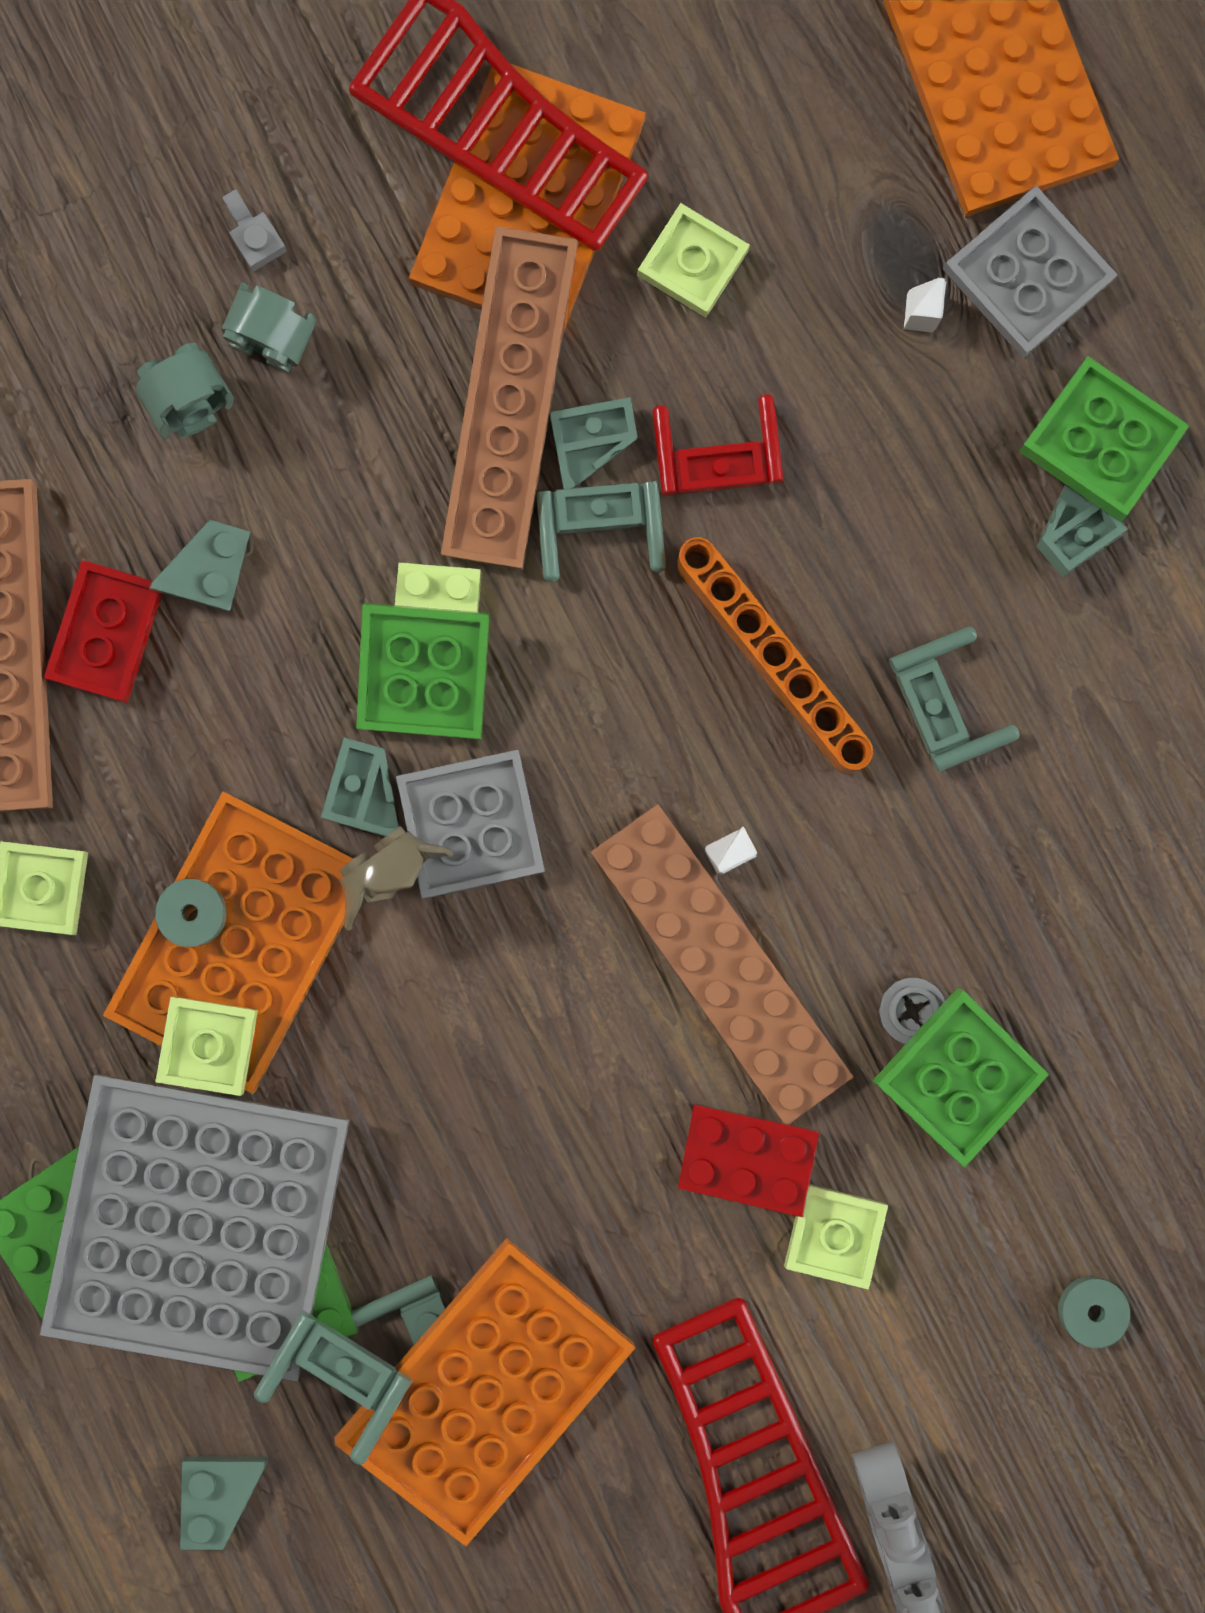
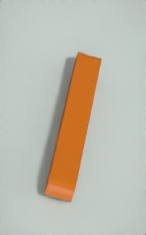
[677,537,873,774]

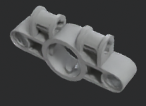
[851,1441,945,1613]

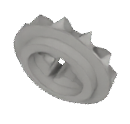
[879,978,945,1044]

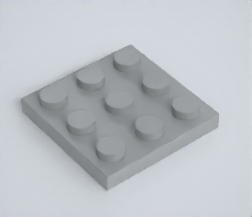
[943,186,1118,358]
[396,750,545,899]

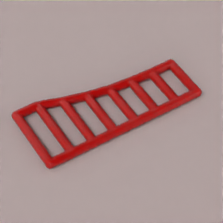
[349,0,648,251]
[653,1297,870,1613]

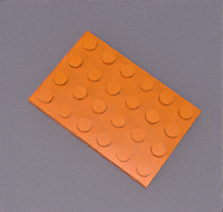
[883,0,1119,218]
[409,64,646,333]
[103,791,354,1094]
[334,1238,636,1547]

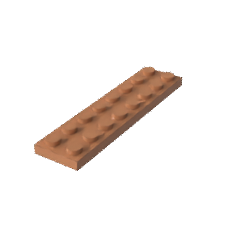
[441,226,578,570]
[0,479,53,812]
[590,804,853,1124]

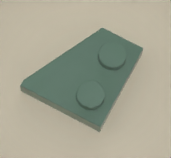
[549,397,638,489]
[1036,484,1128,578]
[149,520,250,612]
[320,737,399,836]
[180,1456,268,1550]

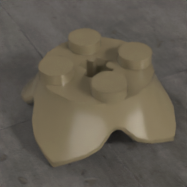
[339,826,454,931]

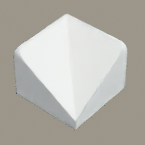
[904,278,946,333]
[705,827,758,875]

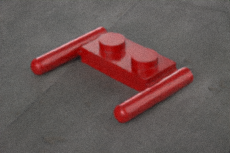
[652,394,784,496]

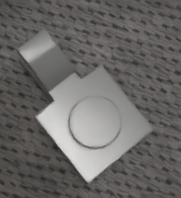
[222,189,287,272]

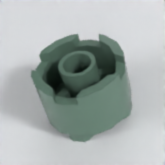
[221,282,317,373]
[135,343,234,439]

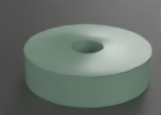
[155,879,227,947]
[1058,1276,1130,1348]

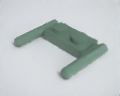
[536,482,666,582]
[889,626,1020,773]
[351,1275,447,1345]
[254,1311,413,1465]

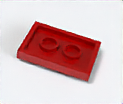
[44,560,162,703]
[678,1104,820,1217]

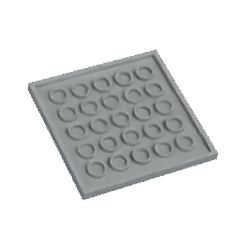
[40,1074,350,1381]

